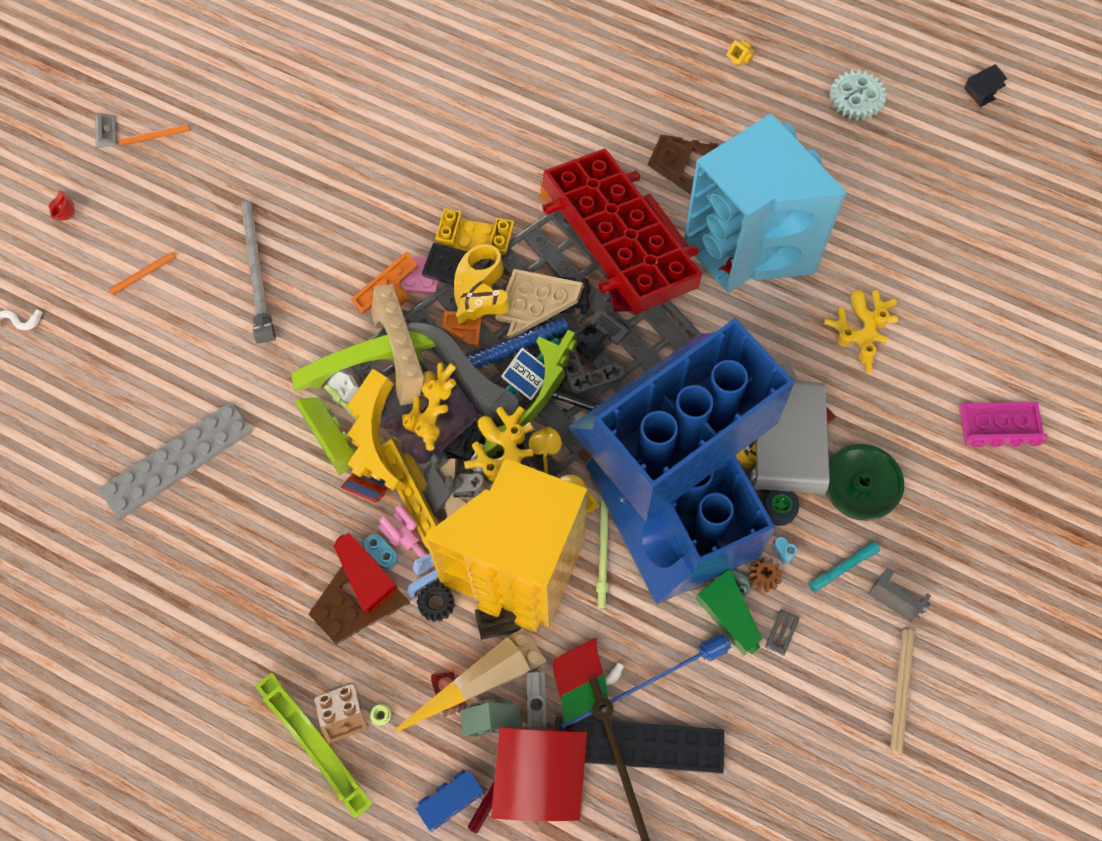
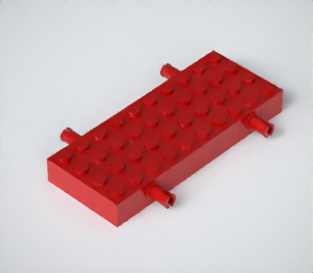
[542,148,703,314]

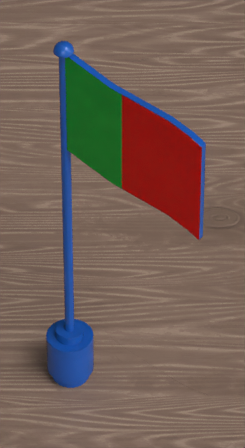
[553,634,731,729]

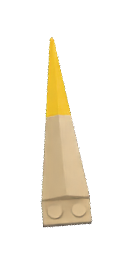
[396,628,547,732]

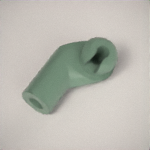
[731,569,750,596]

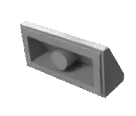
[95,113,116,148]

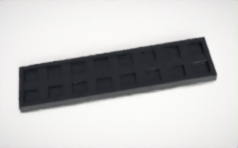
[555,717,724,774]

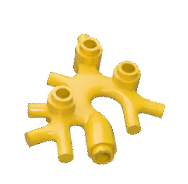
[823,290,898,373]
[402,363,457,451]
[464,406,534,481]

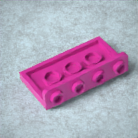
[959,402,1048,447]

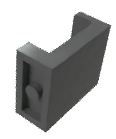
[868,568,931,621]

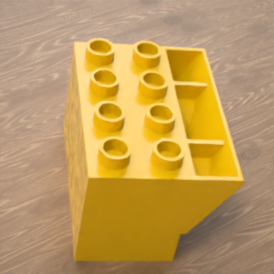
[425,458,587,632]

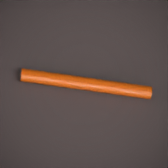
[120,124,190,145]
[109,252,176,295]

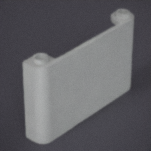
[751,381,829,494]

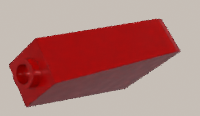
[333,532,398,616]

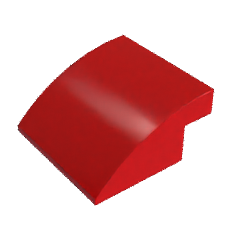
[491,726,587,821]

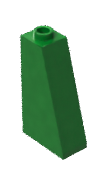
[696,570,762,656]

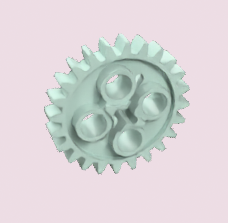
[829,70,887,120]

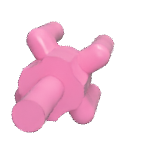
[378,504,427,557]

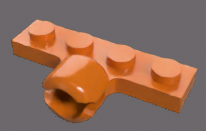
[351,252,419,314]

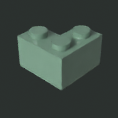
[461,699,522,737]

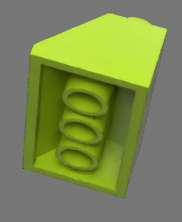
[295,397,356,475]

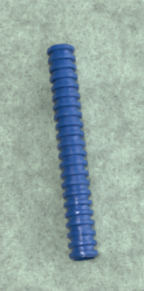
[446,317,569,379]

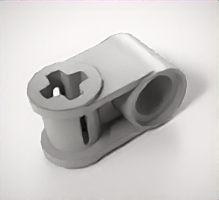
[454,473,493,497]

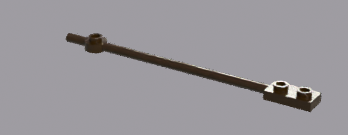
[589,677,650,841]

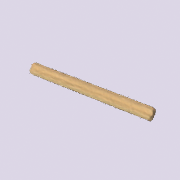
[890,629,915,753]

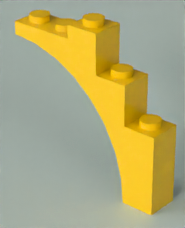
[346,369,407,492]

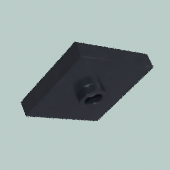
[422,243,467,286]

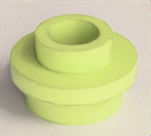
[370,704,391,726]

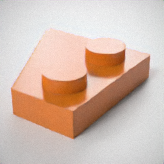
[442,311,482,348]

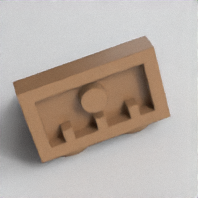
[315,683,368,744]

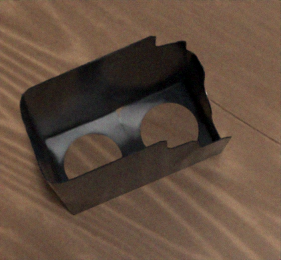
[964,64,1007,107]
[577,322,612,363]

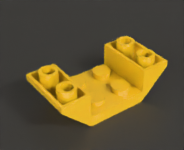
[435,208,514,255]

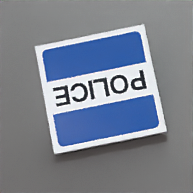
[501,348,545,400]

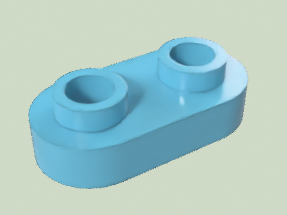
[364,534,398,569]

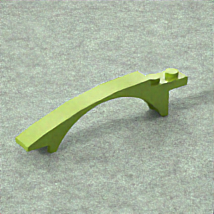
[482,330,578,458]
[291,332,436,391]
[255,672,373,819]

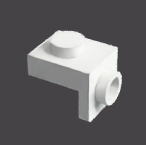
[328,371,359,403]

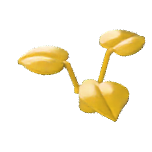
[529,427,588,502]

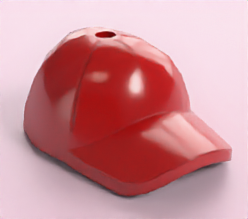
[49,190,75,221]

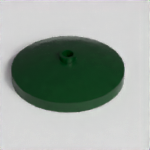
[826,444,904,521]

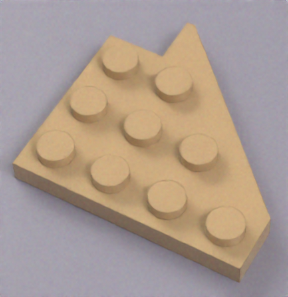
[495,269,584,339]

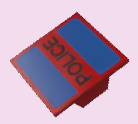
[340,473,388,503]

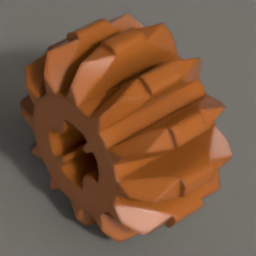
[748,558,783,593]

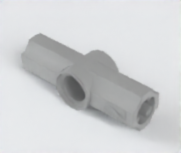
[526,672,546,728]

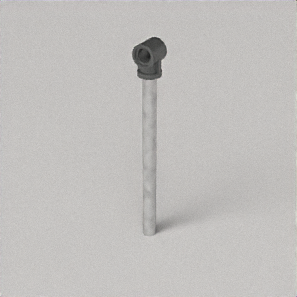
[241,201,276,344]

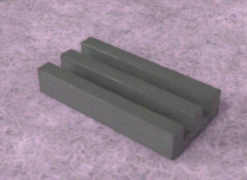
[765,610,800,656]

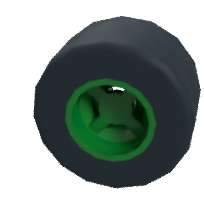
[763,490,800,526]

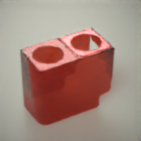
[431,670,464,717]

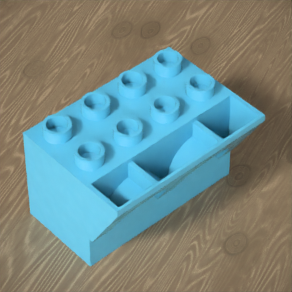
[684,113,847,293]

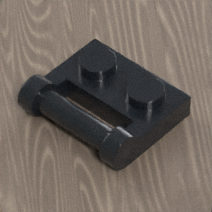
[441,416,484,461]

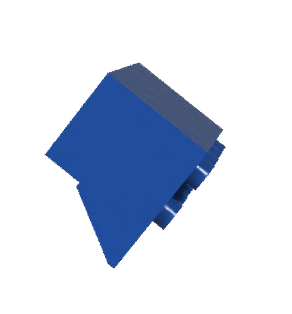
[569,318,795,522]
[586,456,775,605]

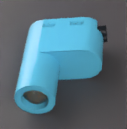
[773,537,797,564]

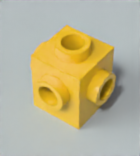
[726,40,755,66]

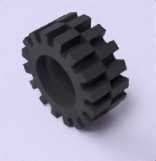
[417,582,455,622]

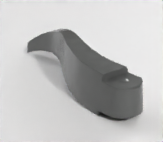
[407,323,518,421]

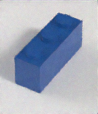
[415,770,485,832]

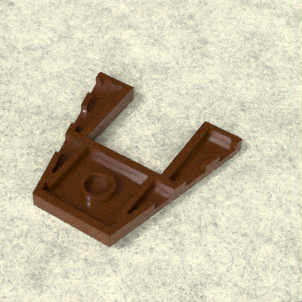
[648,134,718,195]
[309,566,410,644]

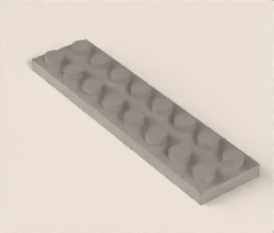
[99,401,253,520]

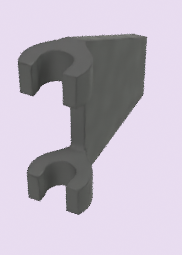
[424,453,463,517]

